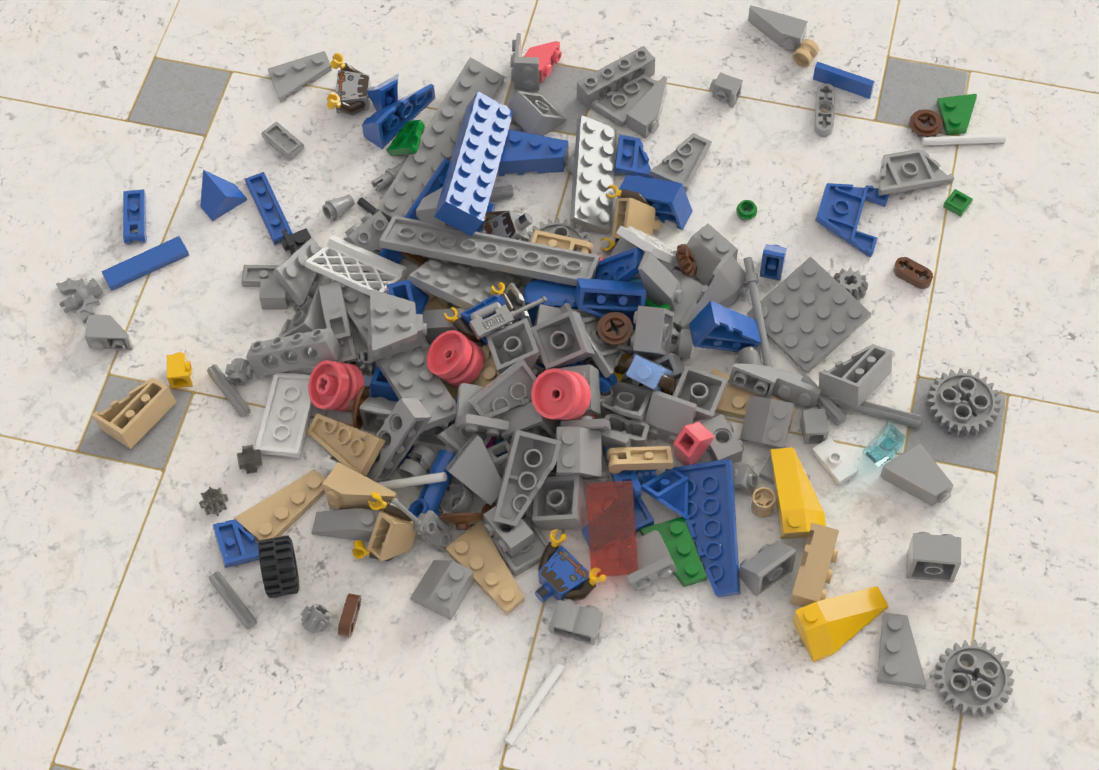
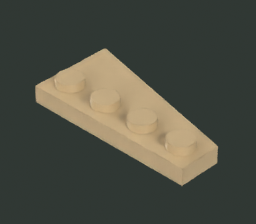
[712,368,795,430]
[307,413,386,477]
[234,469,326,542]
[446,521,524,615]

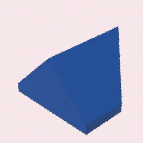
[367,74,399,111]
[200,170,247,221]
[387,279,430,314]
[641,468,689,520]

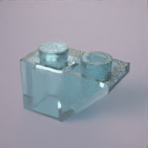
[862,421,905,467]

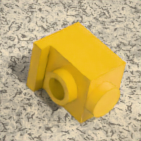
[166,352,193,389]

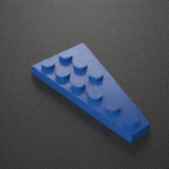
[665,459,741,597]

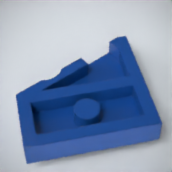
[614,134,654,179]
[213,519,259,568]

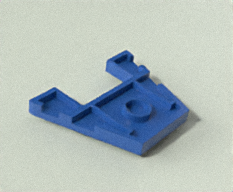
[815,183,889,257]

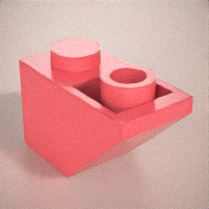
[523,41,562,83]
[673,422,715,466]

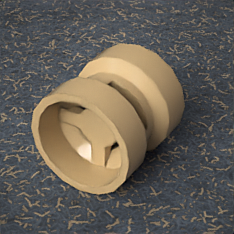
[792,39,820,68]
[751,487,776,518]

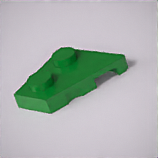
[937,94,977,135]
[386,120,425,156]

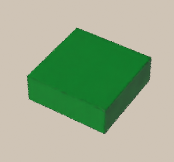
[943,189,973,217]

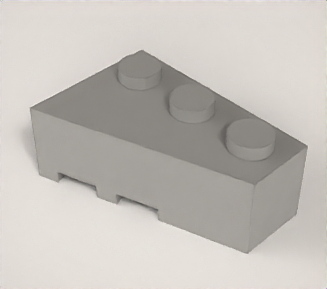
[819,344,893,408]

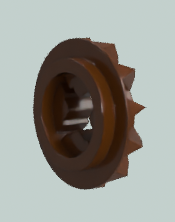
[909,109,943,137]
[676,244,697,278]
[597,312,633,346]

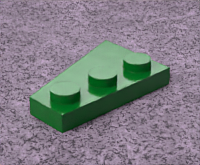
[640,517,707,587]

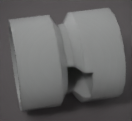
[670,328,693,358]
[397,444,436,487]

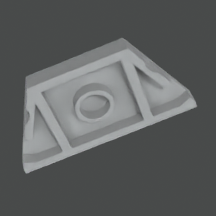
[878,149,954,196]
[370,290,417,356]
[560,303,625,378]

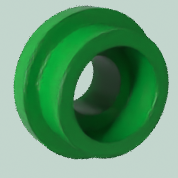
[736,200,757,220]

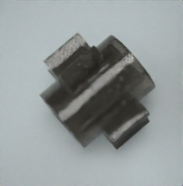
[237,445,263,474]
[199,487,229,516]

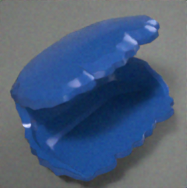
[522,279,579,325]

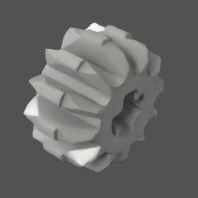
[833,267,868,301]

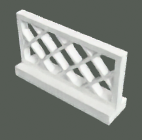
[305,235,406,296]

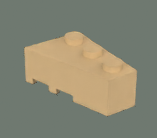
[91,378,176,449]
[790,523,839,607]

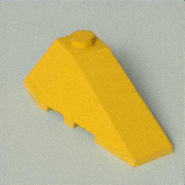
[770,447,826,539]
[793,586,888,662]

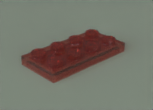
[586,481,639,577]

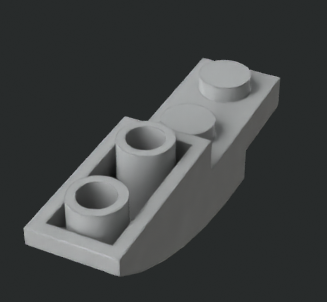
[319,282,358,364]
[728,364,822,409]

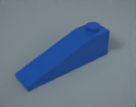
[362,84,435,149]

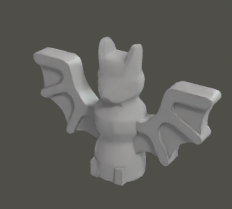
[56,278,103,324]

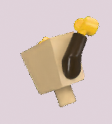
[600,185,661,251]
[352,492,420,561]

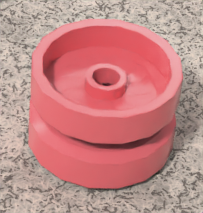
[426,330,485,388]
[308,360,364,413]
[531,368,591,421]

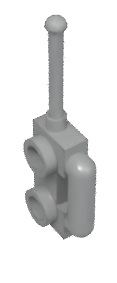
[469,296,547,339]
[392,498,452,552]

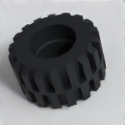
[258,535,300,598]

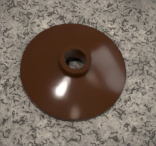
[348,386,369,429]
[439,513,484,530]

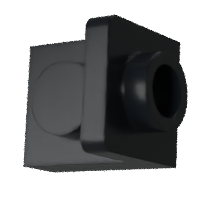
[280,228,312,255]

